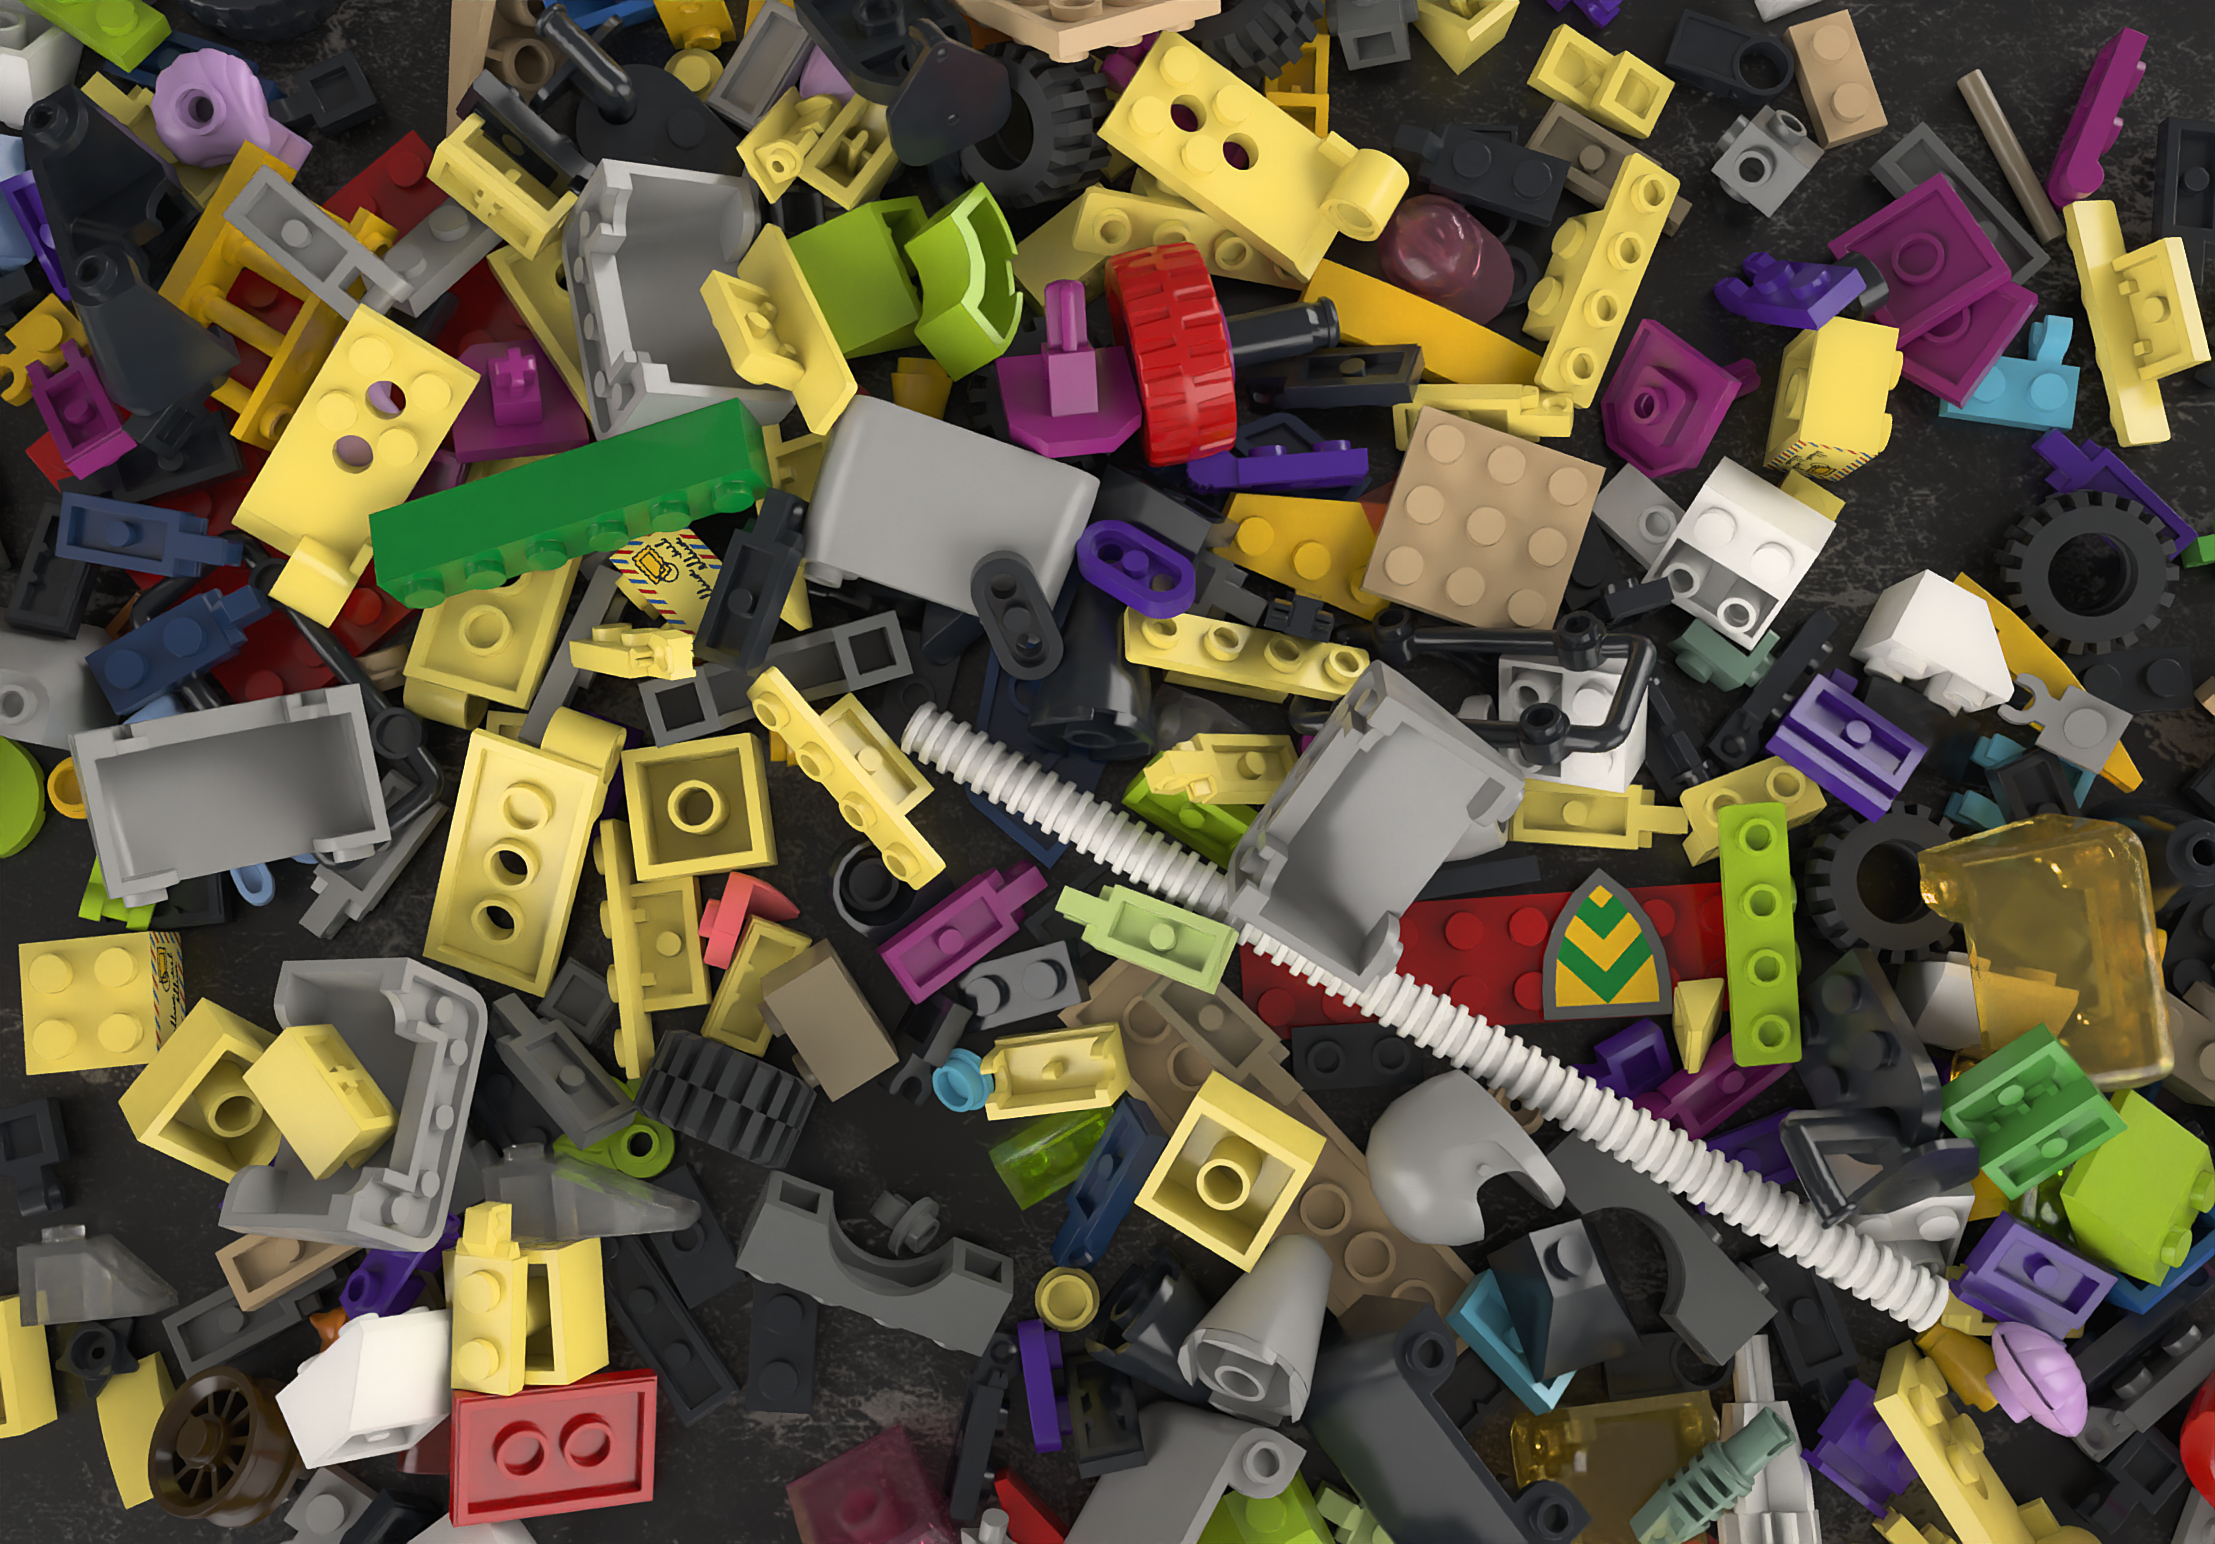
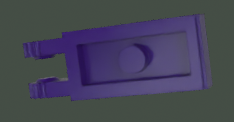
[1713,252,1866,331]
[1186,440,1369,497]

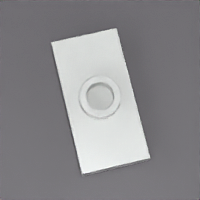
[1592,463,1686,571]

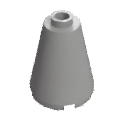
[1178,1233,1333,1427]

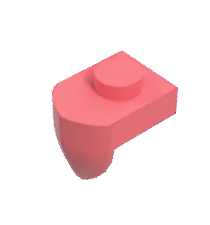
[698,870,800,970]

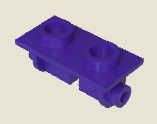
[339,1211,461,1320]

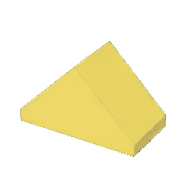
[1412,0,1520,75]
[797,93,899,211]

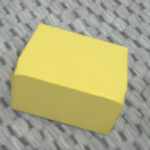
[1672,978,1725,1074]

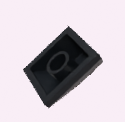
[1487,1219,1644,1383]

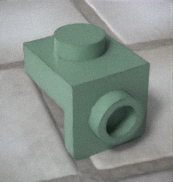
[1666,617,1780,693]

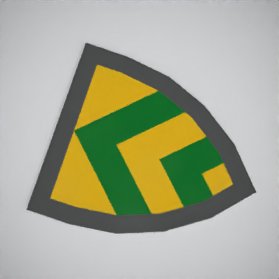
[1542,868,1673,1020]

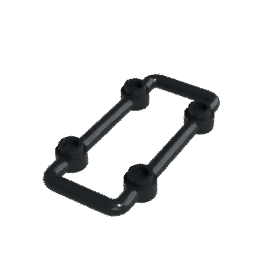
[129,529,446,872]
[1288,605,1657,766]

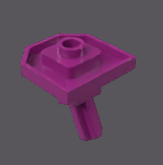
[995,279,1142,458]
[1600,319,1761,479]
[451,339,589,464]

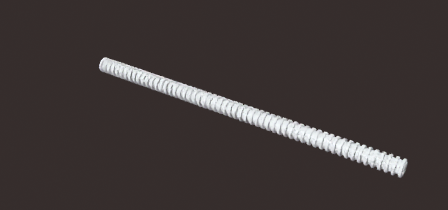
[900,701,1949,1332]

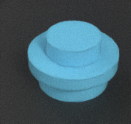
[932,1048,994,1112]

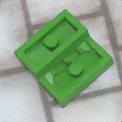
[1941,1022,2128,1201]

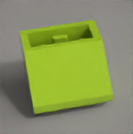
[787,196,928,359]

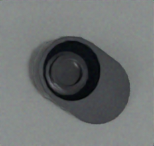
[823,834,955,946]

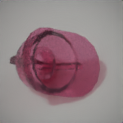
[1378,194,1515,325]

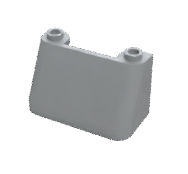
[561,158,796,441]
[799,395,1100,648]
[0,607,120,751]
[1228,659,1526,993]
[67,683,392,908]
[218,957,488,1252]
[1063,1399,1307,1544]

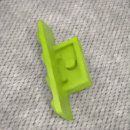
[1717,801,1802,1067]

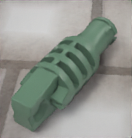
[1629,1406,1796,1544]

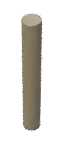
[1956,69,2066,246]

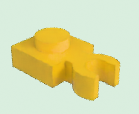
[0,293,92,407]

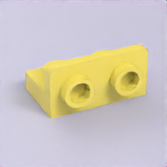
[1680,755,1827,867]

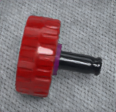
[1105,241,1340,468]

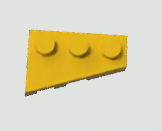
[1207,492,1391,622]

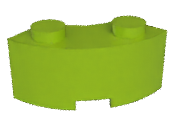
[904,182,1023,382]

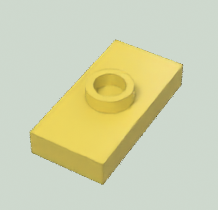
[700,914,812,1058]

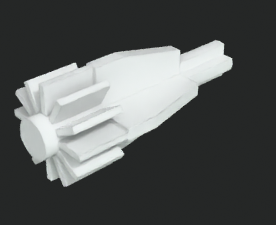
[1717,1334,1822,1544]

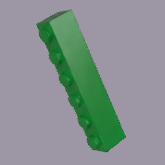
[368,397,773,609]

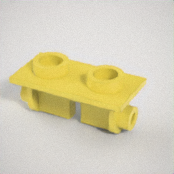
[736,85,842,204]

